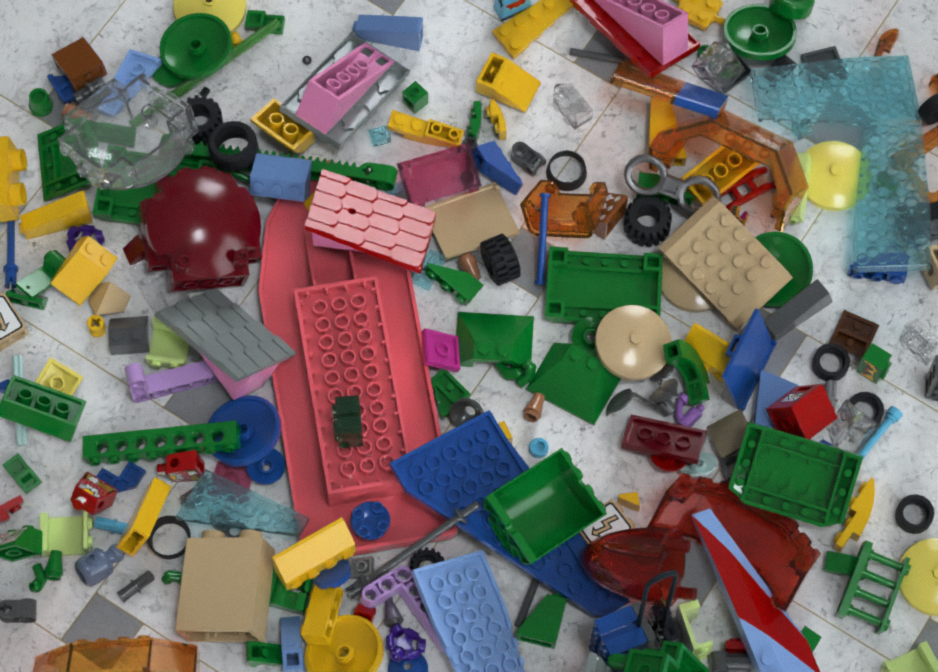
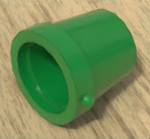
[29,88,53,117]

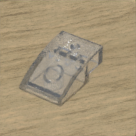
[129,259,190,314]

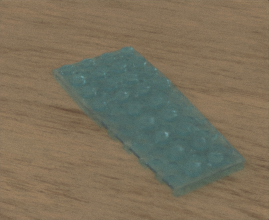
[750,55,922,126]
[853,120,931,273]

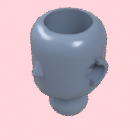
[74,544,125,587]

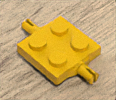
[674,0,726,32]

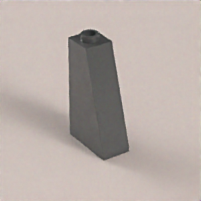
[764,279,833,340]

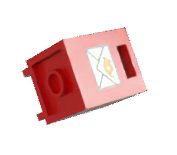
[766,384,837,440]

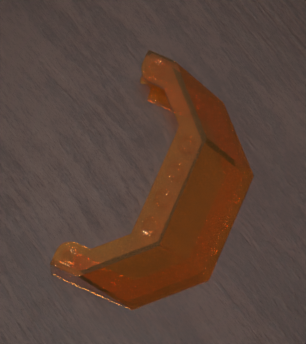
[649,110,809,232]
[33,635,200,672]

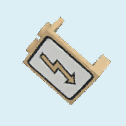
[0,292,29,352]
[579,498,636,559]

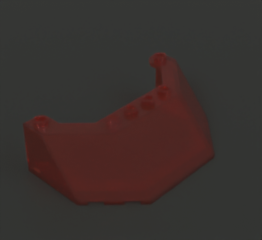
[646,473,821,612]

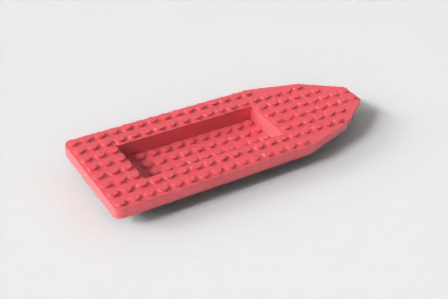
[258,160,458,556]

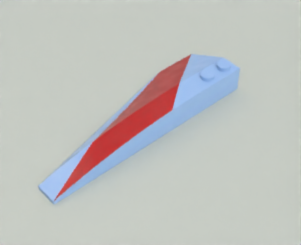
[691,509,820,672]

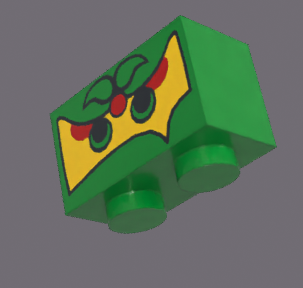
[857,343,892,384]

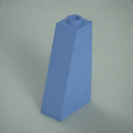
[353,14,424,51]
[754,370,798,429]

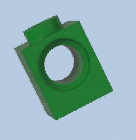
[402,81,428,114]

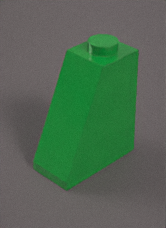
[516,593,567,649]

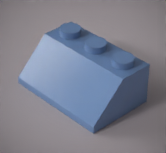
[249,153,312,202]

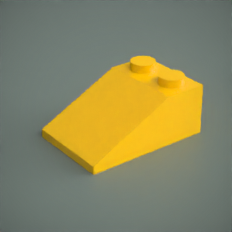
[50,236,118,306]

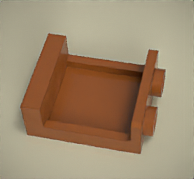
[51,37,107,92]

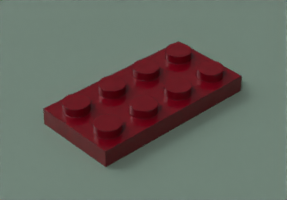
[621,414,707,465]

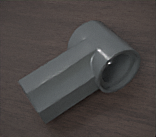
[710,651,751,672]

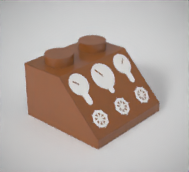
[585,193,628,240]

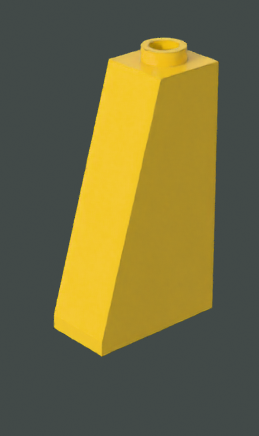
[648,95,686,166]
[18,190,93,240]
[116,477,172,557]

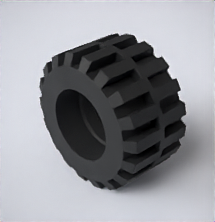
[175,95,223,146]
[623,195,672,247]
[480,233,521,286]

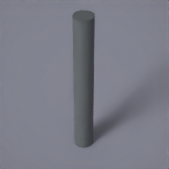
[569,48,625,64]
[514,577,540,628]

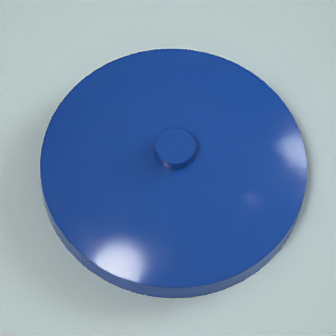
[208,395,281,467]

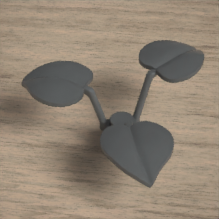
[606,363,678,417]

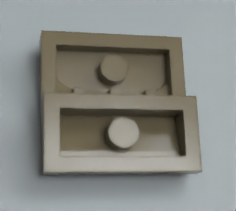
[707,409,748,460]

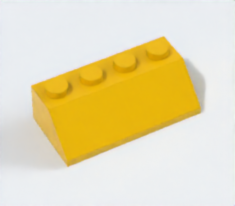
[680,134,760,206]
[272,517,356,591]

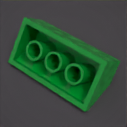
[0,375,87,442]

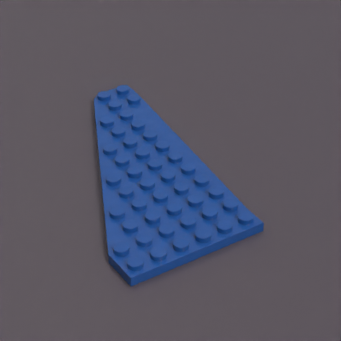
[389,410,630,617]

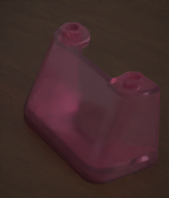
[397,142,482,207]

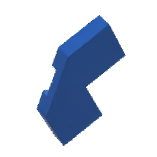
[96,462,147,493]

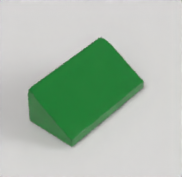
[5,289,48,310]

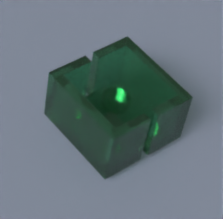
[332,395,363,448]

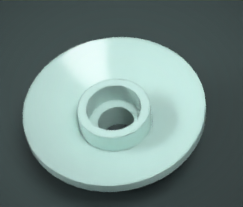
[680,452,718,477]

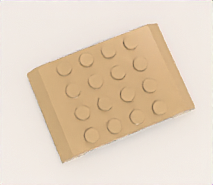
[658,196,793,330]

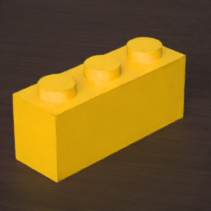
[300,584,344,646]

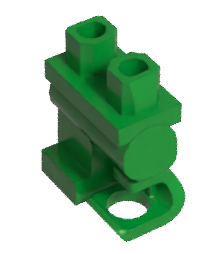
[269,567,313,616]

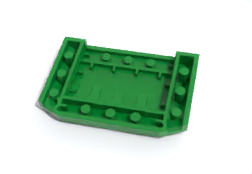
[729,422,863,527]

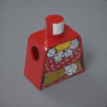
[157,450,205,482]
[70,472,118,515]

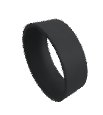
[546,150,587,191]
[147,515,191,559]

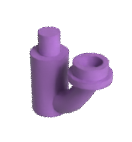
[675,392,705,427]

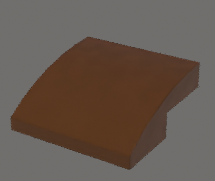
[829,310,879,358]

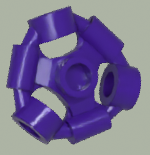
[66,224,105,252]
[386,624,426,662]

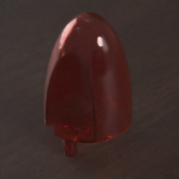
[581,527,697,607]

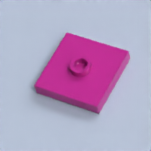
[422,328,460,372]

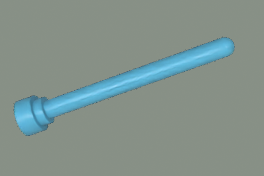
[858,406,903,459]

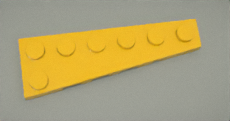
[492,0,573,60]

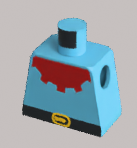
[493,0,532,22]

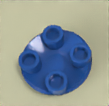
[351,501,390,540]

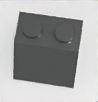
[108,316,150,355]

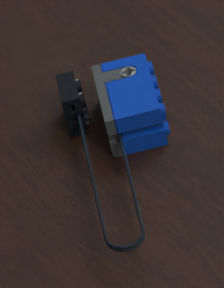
[588,570,683,672]

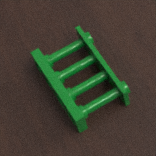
[835,540,911,635]

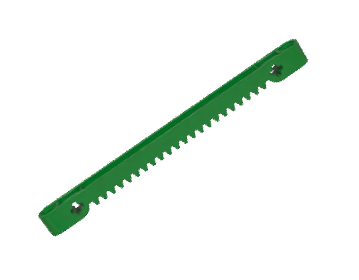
[158,135,398,191]

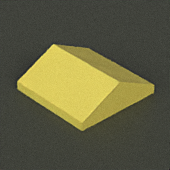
[35,357,84,396]

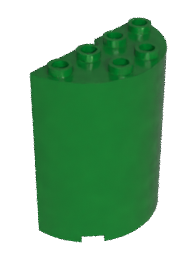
[484,448,607,565]

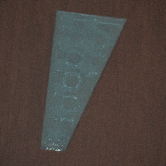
[176,469,309,537]

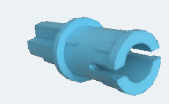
[94,516,128,534]

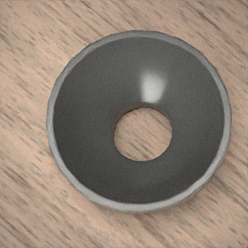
[449,398,484,427]

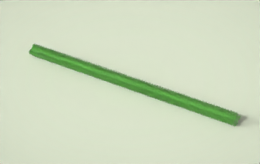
[128,17,282,128]

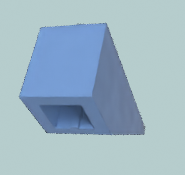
[280,616,305,672]

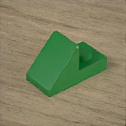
[246,641,283,668]

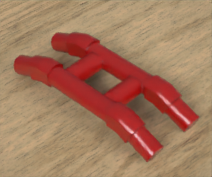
[721,166,777,211]

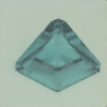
[369,125,391,147]

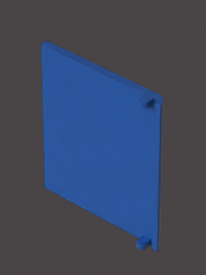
[722,309,777,412]

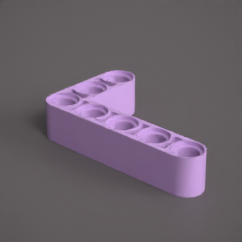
[124,360,219,403]
[359,566,445,653]

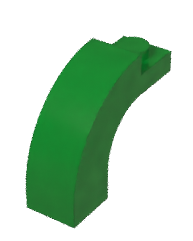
[663,339,710,406]

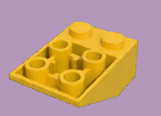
[476,52,541,113]

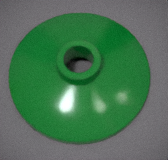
[572,317,601,355]

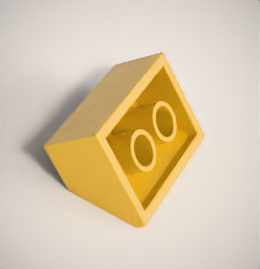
[250,98,316,153]
[685,322,736,383]

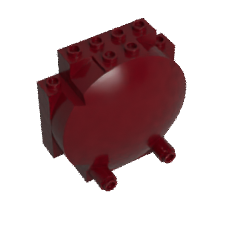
[138,166,262,293]

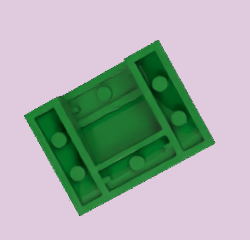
[37,116,101,202]
[456,312,534,370]
[526,342,621,426]

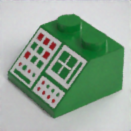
[0,525,42,562]

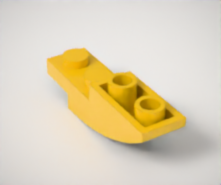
[386,110,464,148]
[833,478,875,553]

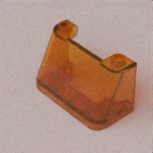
[520,180,608,238]

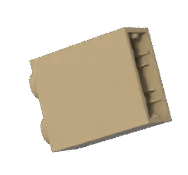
[175,529,275,642]

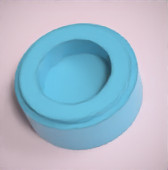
[529,438,549,458]

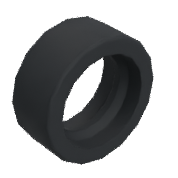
[918,93,938,125]
[812,343,850,381]
[846,392,884,431]
[895,494,935,534]

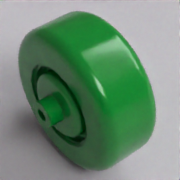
[769,0,815,20]

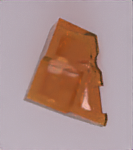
[873,28,900,59]

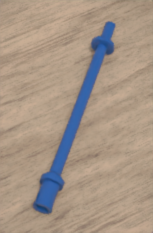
[3,220,18,289]

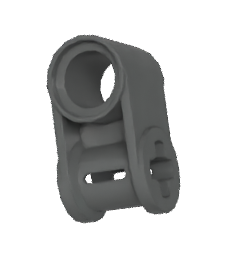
[511,141,546,176]
[0,598,37,623]

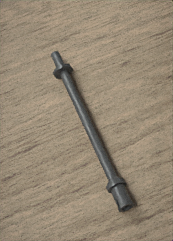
[346,501,481,599]

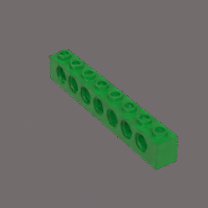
[83,420,241,466]

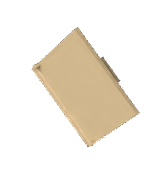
[425,182,520,260]

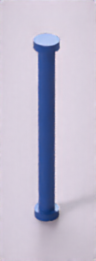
[534,193,551,285]

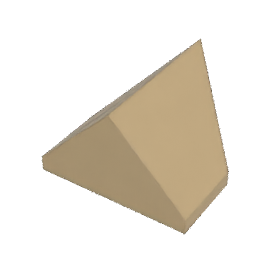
[88,282,131,315]

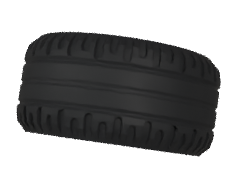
[208,121,259,172]

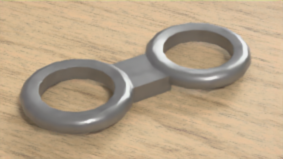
[624,154,721,216]

